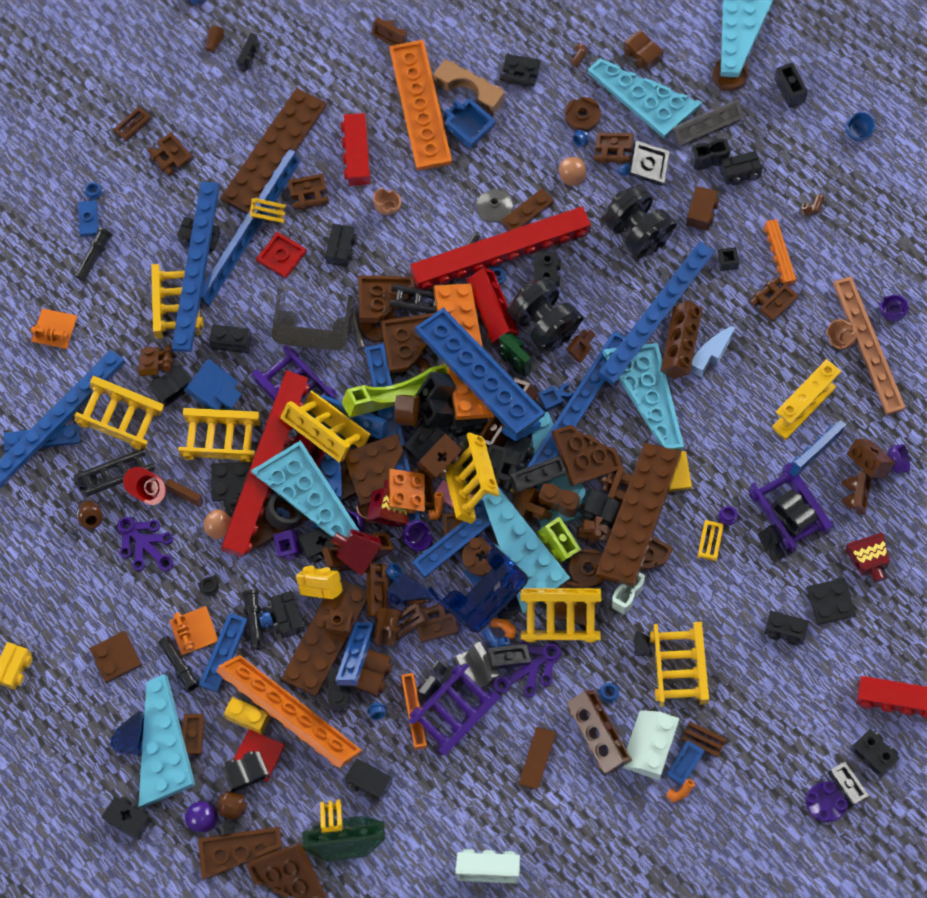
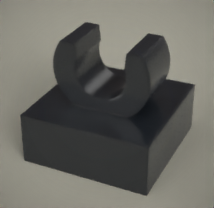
[223,496,239,518]
[417,676,442,700]

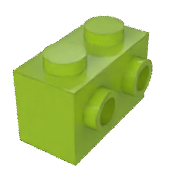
[536,517,581,564]

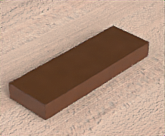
[518,727,556,791]

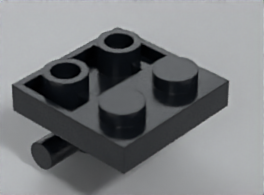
[402,419,455,462]

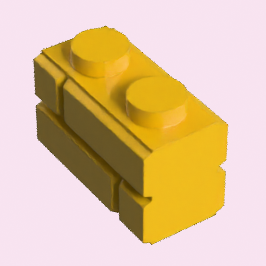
[296,566,343,599]
[0,642,33,690]
[224,697,271,735]

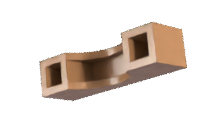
[433,59,505,116]

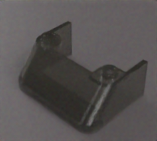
[272,287,356,351]

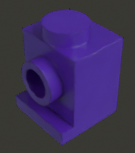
[273,530,302,561]

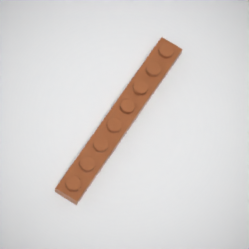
[833,276,905,416]

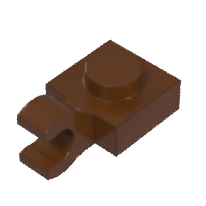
[566,329,595,362]

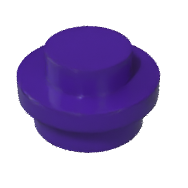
[718,506,738,525]

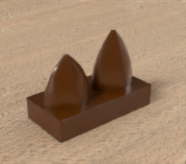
[371,17,408,46]
[841,470,872,514]

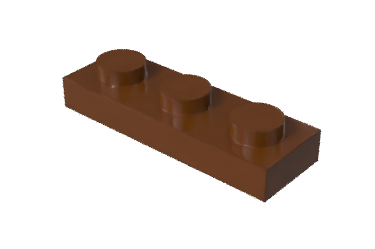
[501,189,554,231]

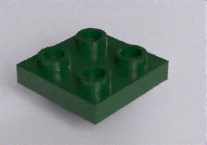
[499,333,531,377]

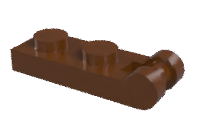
[365,563,388,618]

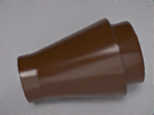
[205,25,225,53]

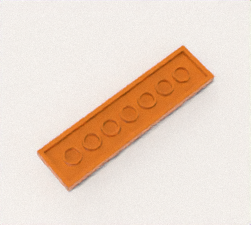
[389,39,452,171]
[433,284,494,420]
[216,655,362,768]

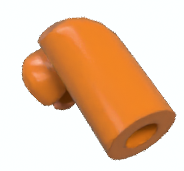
[428,492,444,521]
[491,618,517,639]
[666,779,695,803]

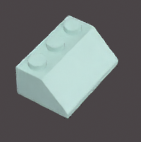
[622,710,679,780]
[456,849,520,884]

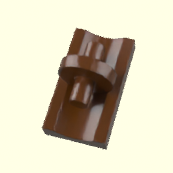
[599,466,632,503]
[576,517,611,546]
[373,608,401,646]

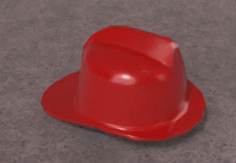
[123,467,166,505]

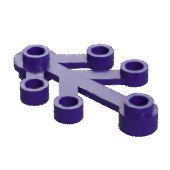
[117,517,174,572]
[494,642,561,698]

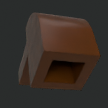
[395,394,423,427]
[513,487,553,522]

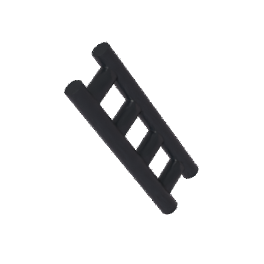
[389,284,437,314]
[74,448,155,497]

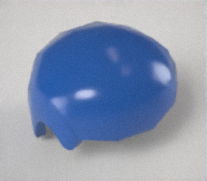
[845,112,875,141]

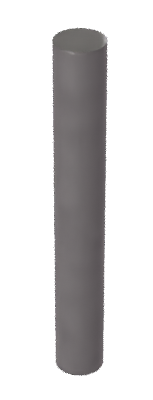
[346,298,366,350]

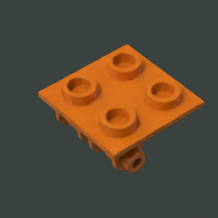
[31,308,78,349]
[389,469,425,514]
[169,606,218,656]

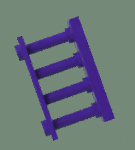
[251,345,336,415]
[749,462,833,554]
[408,663,501,756]

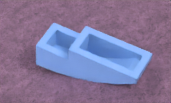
[690,326,735,377]

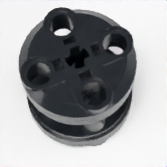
[601,184,677,259]
[506,277,584,353]

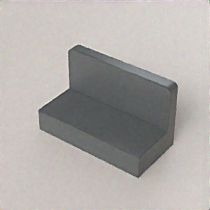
[455,642,499,688]

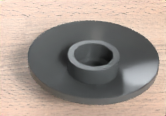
[476,189,513,222]

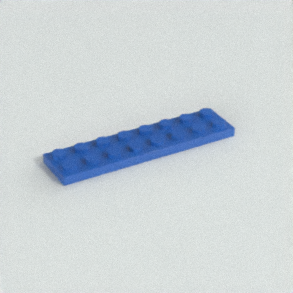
[414,308,545,437]

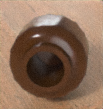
[76,501,103,529]
[216,791,248,820]

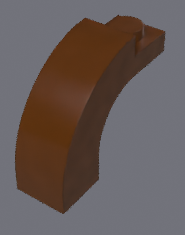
[322,532,394,572]

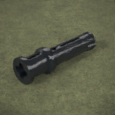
[74,227,113,281]
[242,589,263,651]
[158,636,200,693]

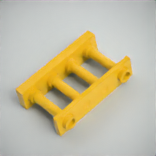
[151,264,204,339]
[771,359,841,440]
[75,376,164,450]
[280,391,371,462]
[178,408,261,462]
[445,433,500,524]
[521,588,601,643]
[650,622,709,707]

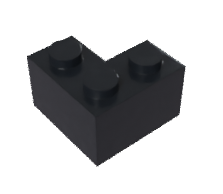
[415,372,457,428]

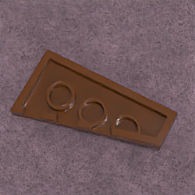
[198,827,282,881]

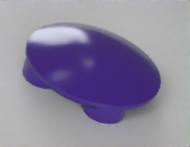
[806,781,847,822]

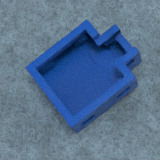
[444,98,496,150]
[184,359,242,410]

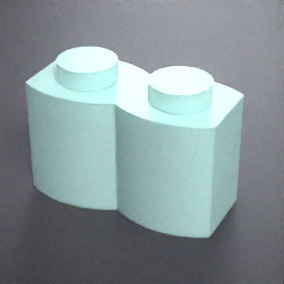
[612,573,645,615]

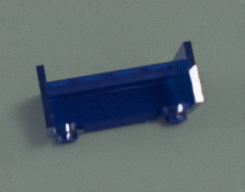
[428,532,528,633]

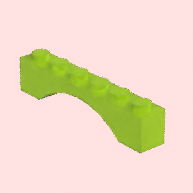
[341,364,448,418]

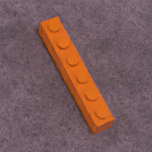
[763,219,796,286]
[401,673,427,750]

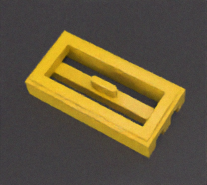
[250,198,286,223]
[697,520,724,562]
[320,799,343,833]

